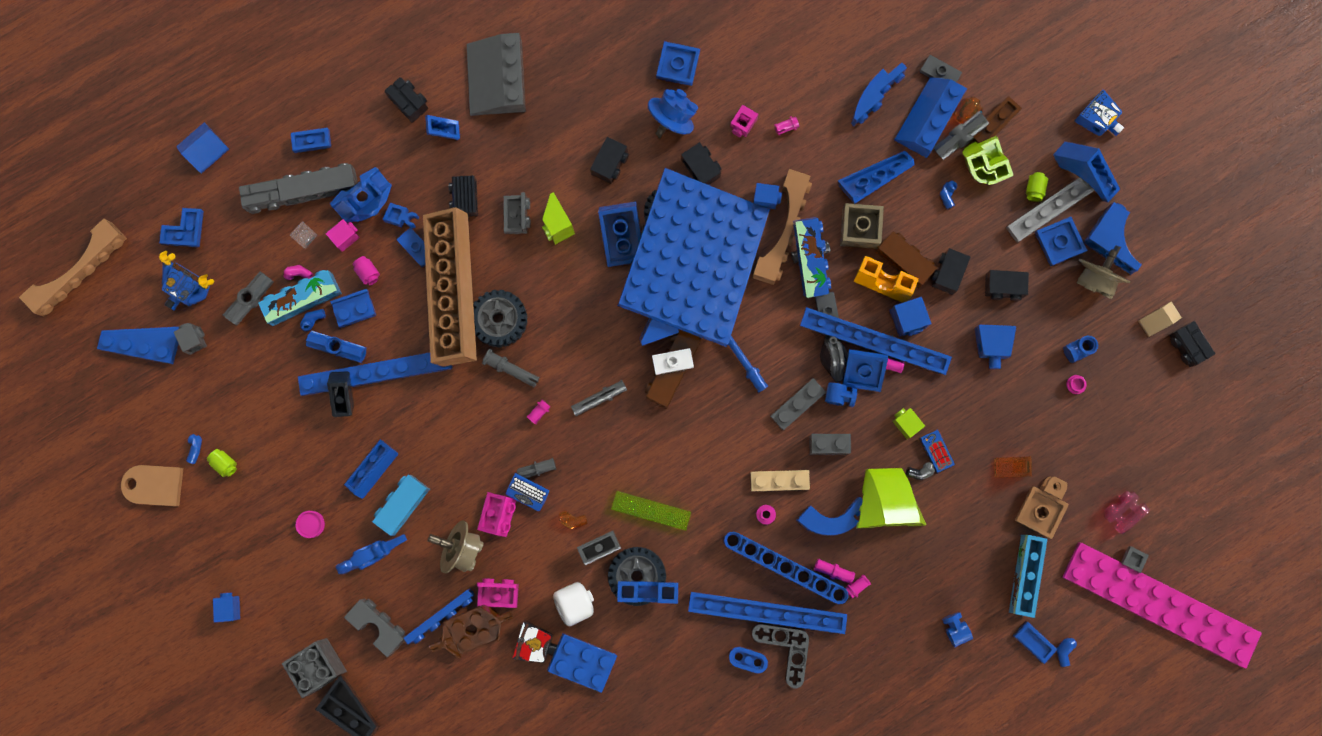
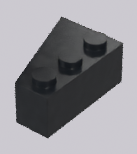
[315,675,380,736]

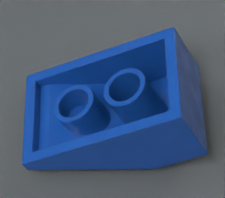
[598,202,641,267]

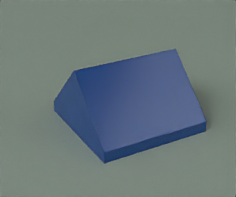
[176,122,229,174]
[639,318,679,346]

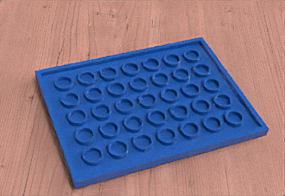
[617,168,770,347]

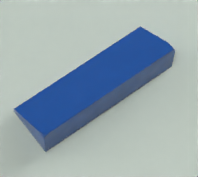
[344,439,398,499]

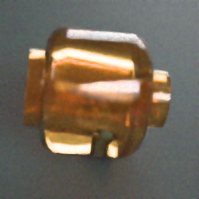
[955,96,983,124]

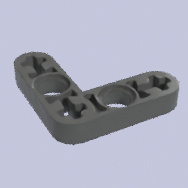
[752,624,809,688]

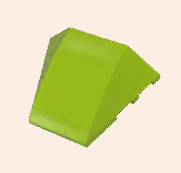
[856,468,926,529]

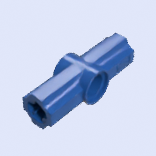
[306,330,367,363]

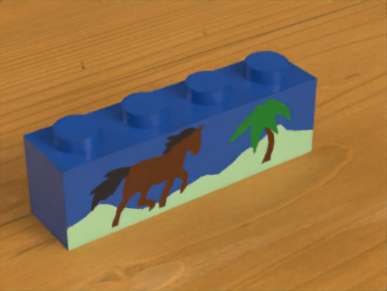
[793,217,831,298]

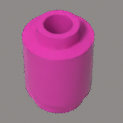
[353,256,380,285]

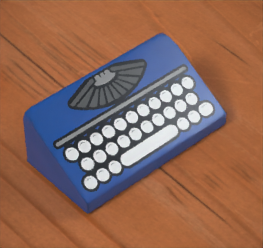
[506,473,549,511]

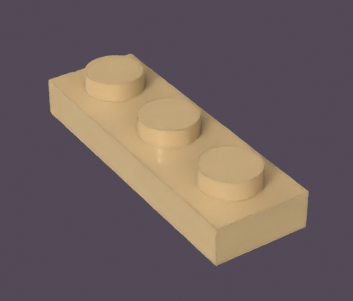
[750,470,810,491]

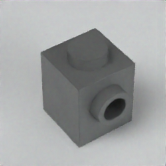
[174,323,207,355]

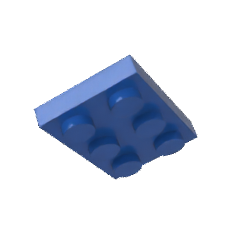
[547,633,617,693]

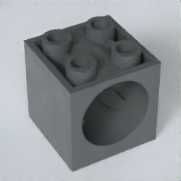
[282,638,347,698]

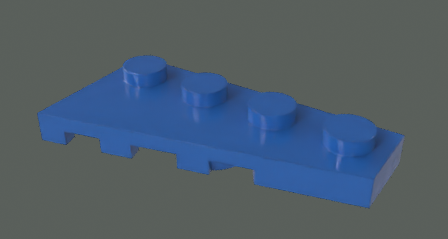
[97,327,179,364]

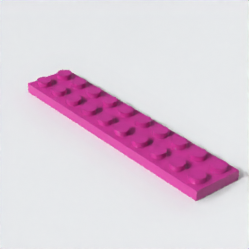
[1062,542,1262,669]

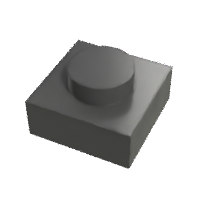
[1121,546,1149,573]

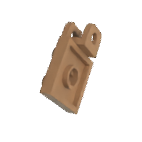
[1015,477,1069,539]

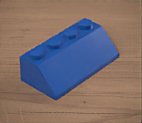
[894,77,967,158]

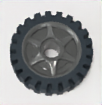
[473,290,528,347]
[608,547,666,606]

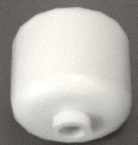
[553,582,594,626]

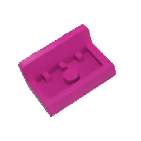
[477,578,519,608]

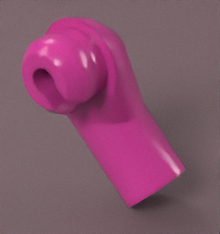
[283,265,313,280]

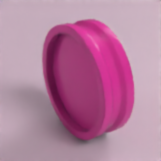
[296,511,325,538]

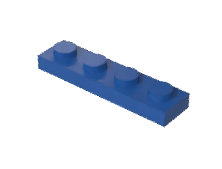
[404,589,475,644]

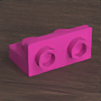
[477,492,516,537]

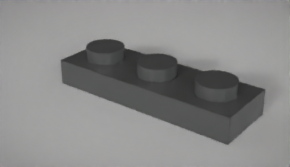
[770,378,826,431]

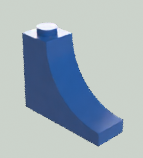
[1053,142,1120,202]
[1083,202,1142,275]

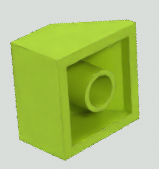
[542,192,575,245]

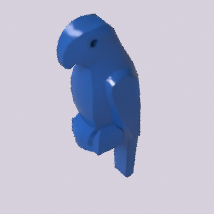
[335,534,407,575]

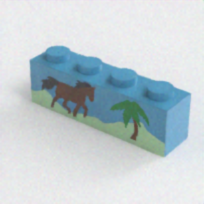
[258,270,342,326]
[1009,535,1047,618]

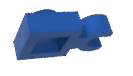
[383,203,419,228]

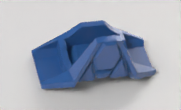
[330,167,392,222]

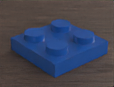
[656,41,700,86]
[1035,217,1087,267]
[843,349,888,392]

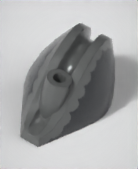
[820,335,848,382]

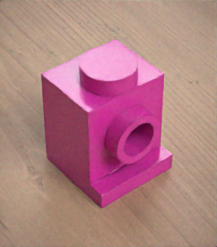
[730,105,758,137]

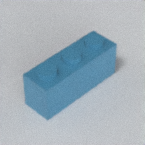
[372,474,430,536]

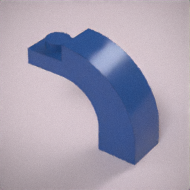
[796,497,863,535]

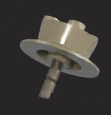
[1077,245,1131,299]
[427,520,484,574]

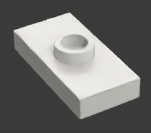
[652,348,694,375]

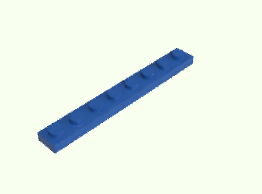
[799,307,952,375]
[298,353,453,396]
[688,592,847,634]

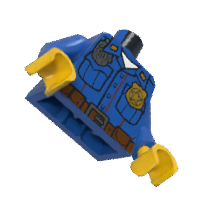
[159,251,214,311]

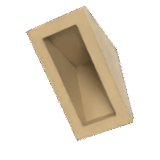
[1138,302,1182,337]

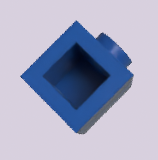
[753,183,782,209]
[213,593,240,622]

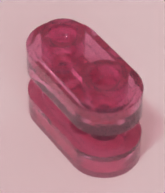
[1104,491,1150,534]

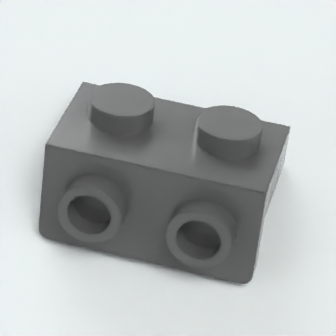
[504,192,531,234]

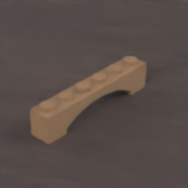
[752,169,812,285]
[19,219,127,317]

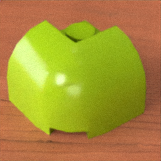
[963,136,1014,185]

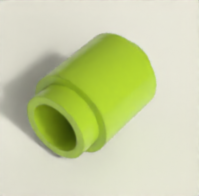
[1026,172,1048,202]
[207,449,237,477]

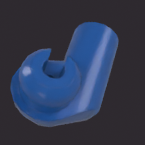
[940,181,957,210]

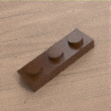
[973,96,1022,143]

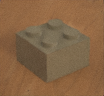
[840,203,884,249]

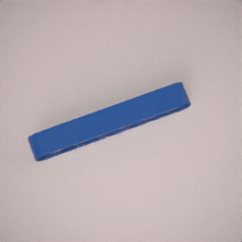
[724,532,848,604]

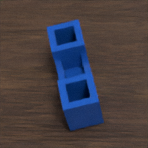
[617,581,678,604]

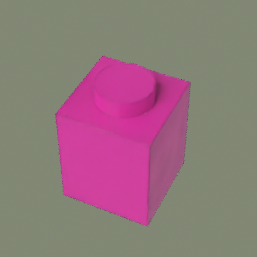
[326,219,360,252]

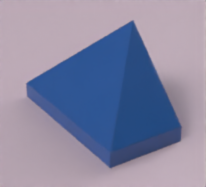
[425,115,460,140]

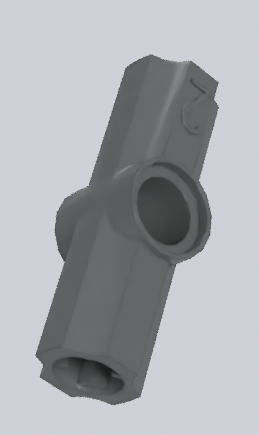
[933,111,989,161]
[223,271,274,326]

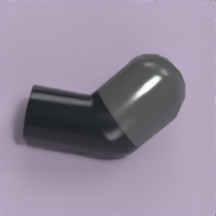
[905,462,935,480]

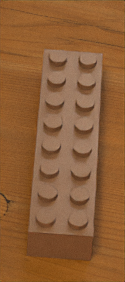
[423,207,477,367]

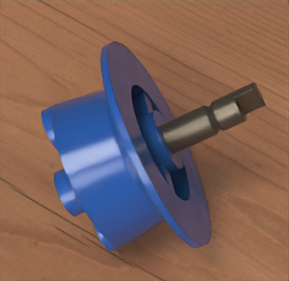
[648,89,698,139]

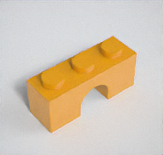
[854,256,919,303]

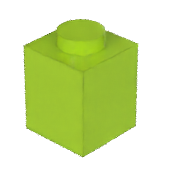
[892,408,925,439]

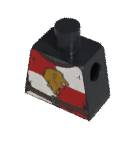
[512,621,557,663]

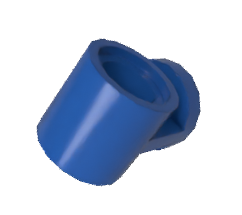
[1063,335,1098,363]
[825,382,857,407]
[942,612,973,647]

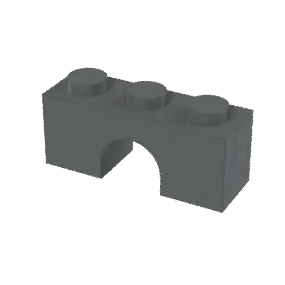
[344,598,405,657]

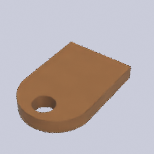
[121,465,184,506]

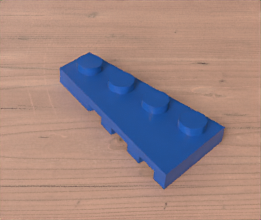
[837,151,915,204]

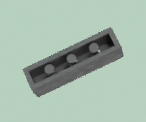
[277,163,358,206]

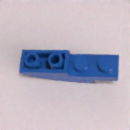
[851,63,907,126]

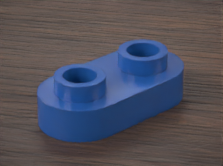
[729,647,768,673]

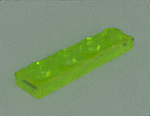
[611,491,691,531]

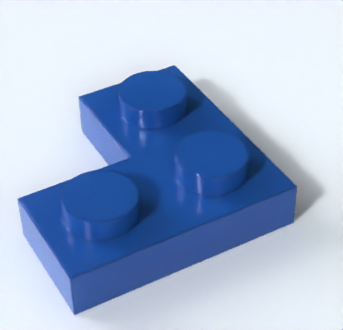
[159,208,204,247]

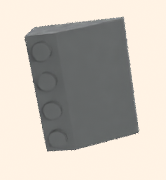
[467,33,526,116]

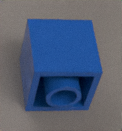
[890,297,932,337]

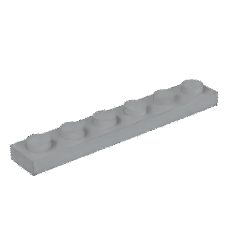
[1006,178,1095,243]

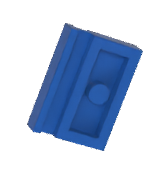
[330,289,376,328]

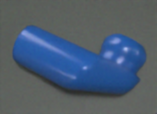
[300,309,326,332]
[186,434,202,464]
[1057,638,1077,667]

